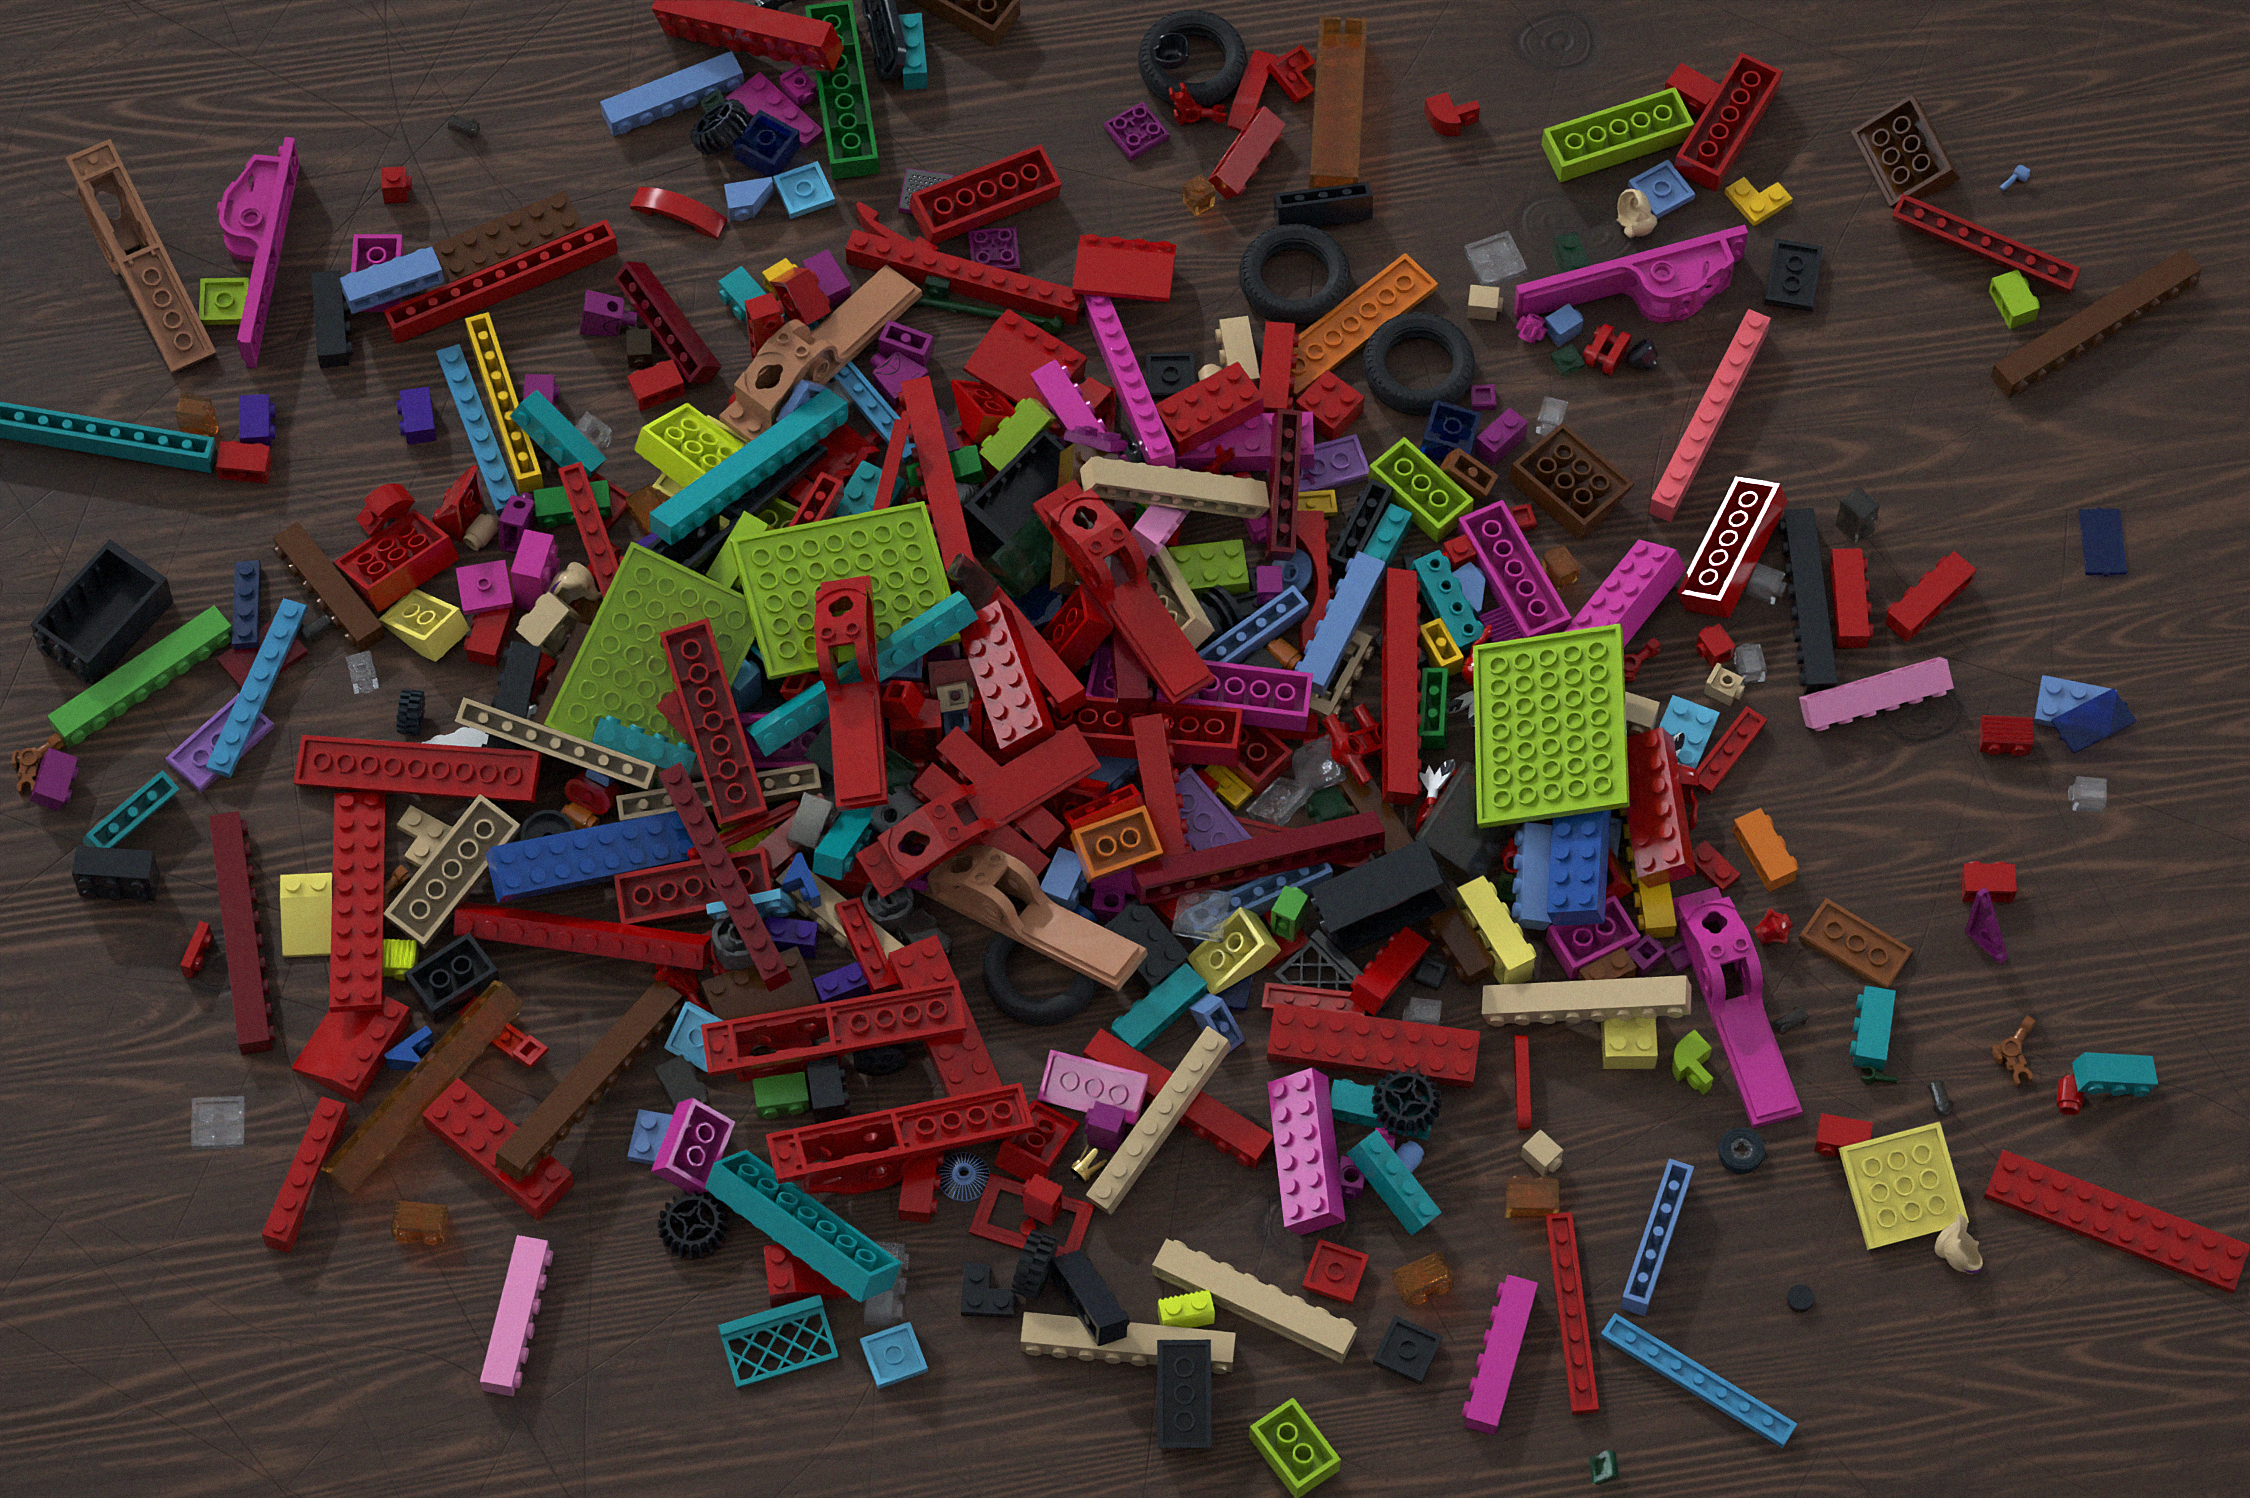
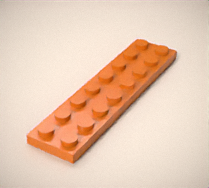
[1289,253,1438,399]

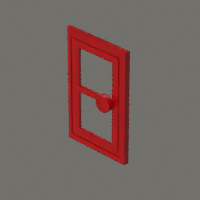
[969,1173,1095,1257]

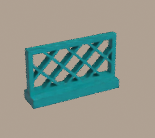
[718,1295,839,1389]

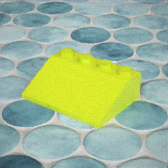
[634,403,745,488]

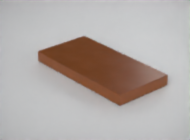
[1798,898,1913,989]

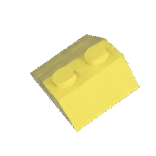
[378,589,471,662]
[280,873,333,958]
[1187,907,1281,995]

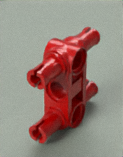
[1321,703,1382,787]

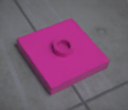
[456,560,513,615]

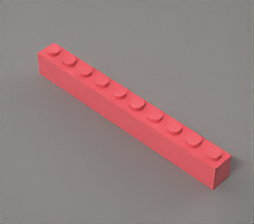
[1649,309,1771,522]

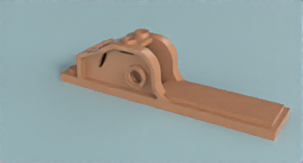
[65,139,216,374]
[719,265,922,442]
[914,845,1148,991]

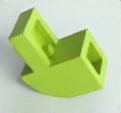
[1672,1029,1713,1094]

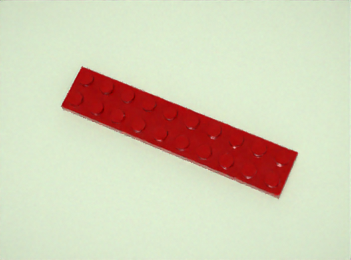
[293,735,542,803]
[329,791,387,1013]
[1984,1150,2250,1294]

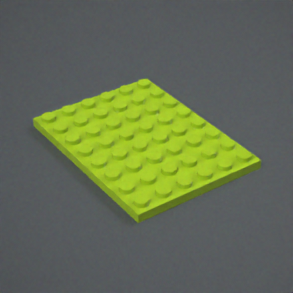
[730,501,962,680]
[544,541,756,780]
[1473,623,1630,828]

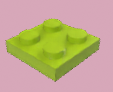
[199,277,250,325]

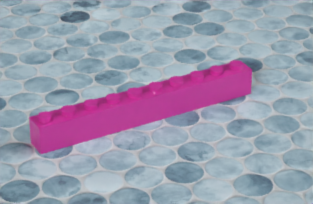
[1083,295,1176,469]

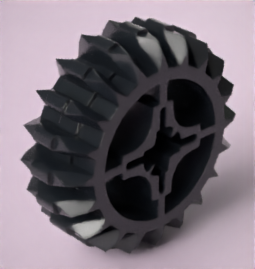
[690,99,751,155]
[1371,1067,1442,1137]
[657,1190,729,1261]

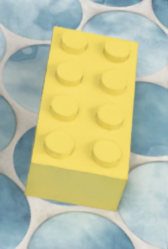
[1455,875,1536,985]

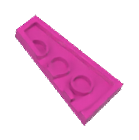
[724,72,824,149]

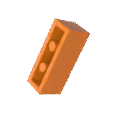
[1732,808,1799,892]

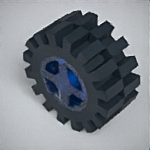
[396,689,425,736]

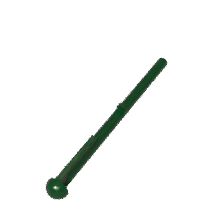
[914,296,1064,333]

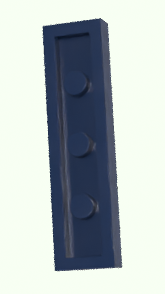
[232,560,261,650]

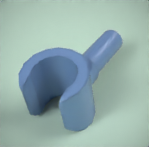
[1999,165,2030,191]

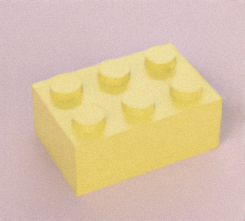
[1601,1017,1658,1069]

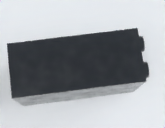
[962,429,1065,573]
[31,539,174,685]
[1310,838,1457,955]

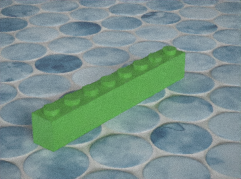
[48,605,232,748]

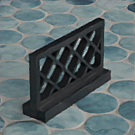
[1274,929,1391,1017]

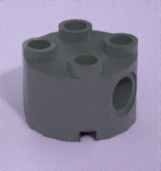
[870,785,925,844]
[862,881,914,933]
[712,912,755,970]

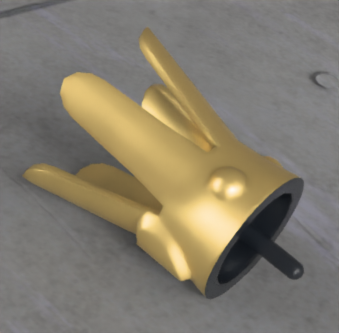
[1070,1144,1108,1183]

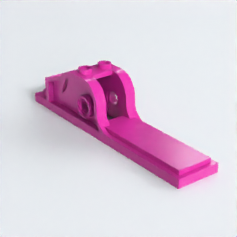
[217,137,300,368]
[1513,225,1748,323]
[1672,887,1803,1129]

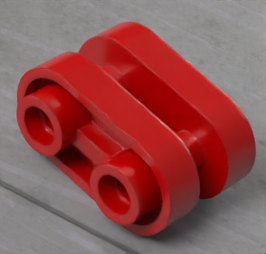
[1582,323,1632,376]
[565,770,623,814]

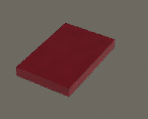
[217,620,308,689]

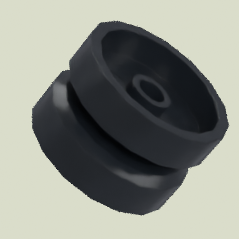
[520,810,576,841]

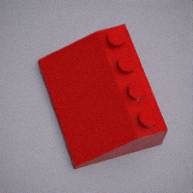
[1072,234,1177,302]
[963,309,1088,411]
[333,509,460,613]
[291,995,412,1104]

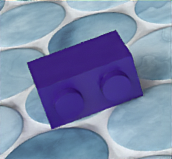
[396,387,437,445]
[239,394,276,449]
[765,916,819,959]
[813,962,872,1004]

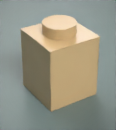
[1467,285,1503,321]
[1521,1130,1563,1177]

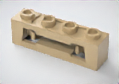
[1308,630,1374,725]

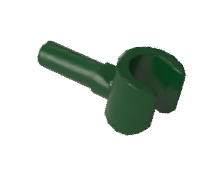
[1861,1065,1897,1085]

